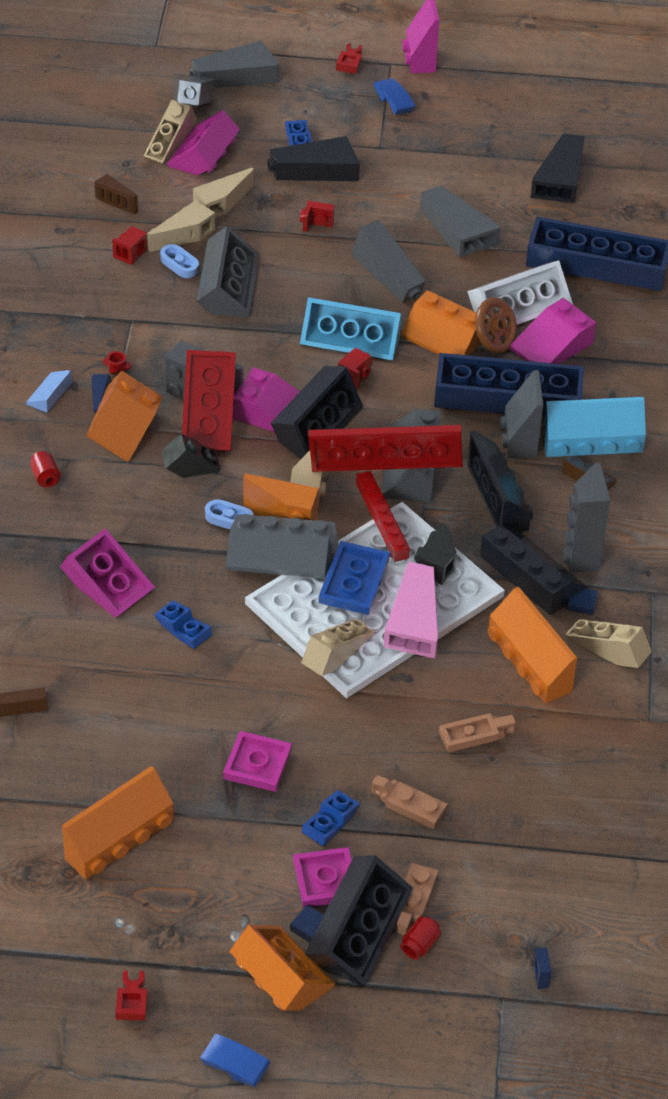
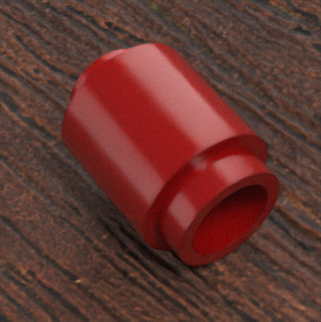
[30,451,61,487]
[400,916,441,960]

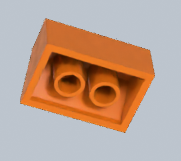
[401,290,487,356]
[229,924,336,1011]

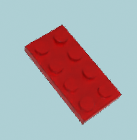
[182,350,236,451]

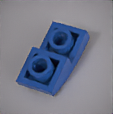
[373,78,415,115]
[285,120,312,146]
[154,600,213,649]
[302,790,360,846]
[200,1034,271,1087]

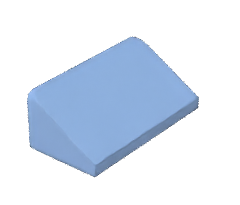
[26,370,72,413]

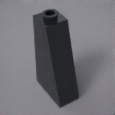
[530,133,585,204]
[267,136,360,181]

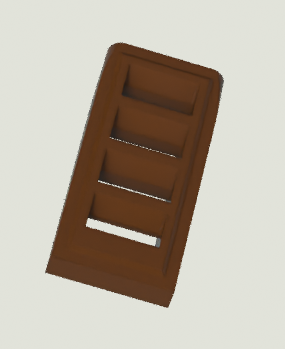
[94,174,138,214]

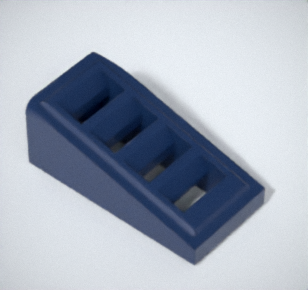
[91,374,112,414]

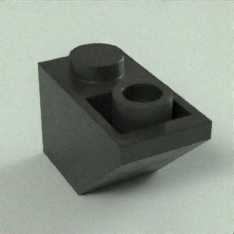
[161,433,221,478]
[414,523,456,585]

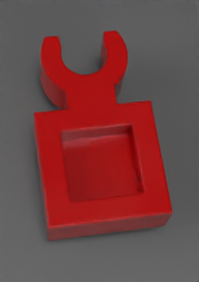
[336,43,362,74]
[115,970,147,1021]

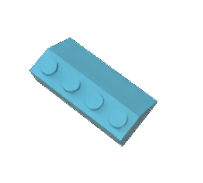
[300,297,404,360]
[542,397,646,457]

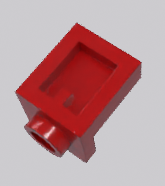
[299,200,335,232]

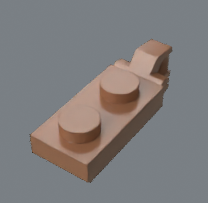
[439,713,516,753]
[371,775,448,829]
[396,863,439,935]

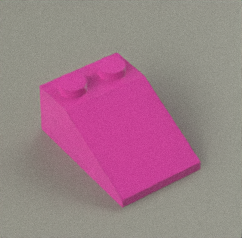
[402,0,439,73]
[510,298,596,364]
[233,367,300,432]
[60,528,155,618]

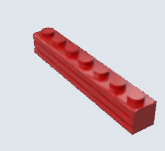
[356,471,410,562]

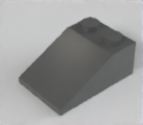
[165,340,243,400]
[500,370,543,458]

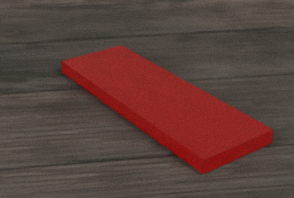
[308,425,463,472]

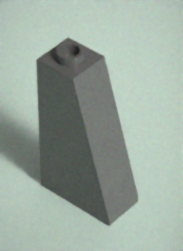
[189,41,280,88]
[171,73,216,106]
[420,186,500,258]
[351,219,426,303]

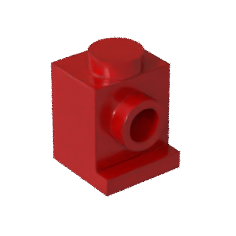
[112,226,147,265]
[338,347,373,390]

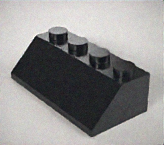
[271,366,363,459]
[467,431,533,532]
[480,524,588,615]
[305,855,413,986]

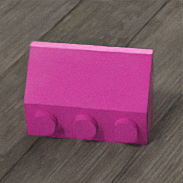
[167,110,240,175]

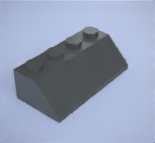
[197,226,259,317]
[382,409,441,503]
[562,463,610,573]
[226,514,339,579]

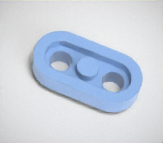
[160,244,199,278]
[205,499,254,529]

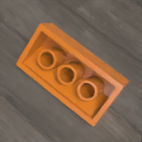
[487,587,577,704]
[62,766,174,880]

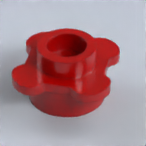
[103,351,131,374]

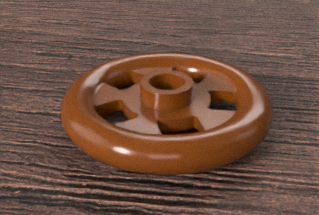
[475,297,517,354]

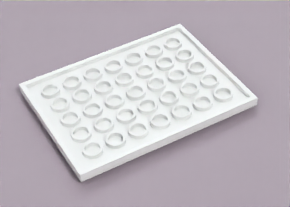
[245,502,505,699]

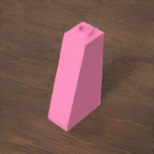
[384,561,438,659]

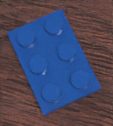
[318,541,390,615]

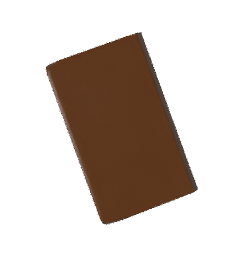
[562,456,617,490]
[0,687,48,717]

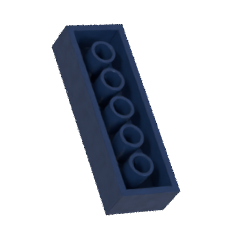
[526,217,668,291]
[434,353,584,418]

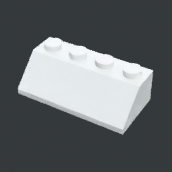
[467,260,573,328]

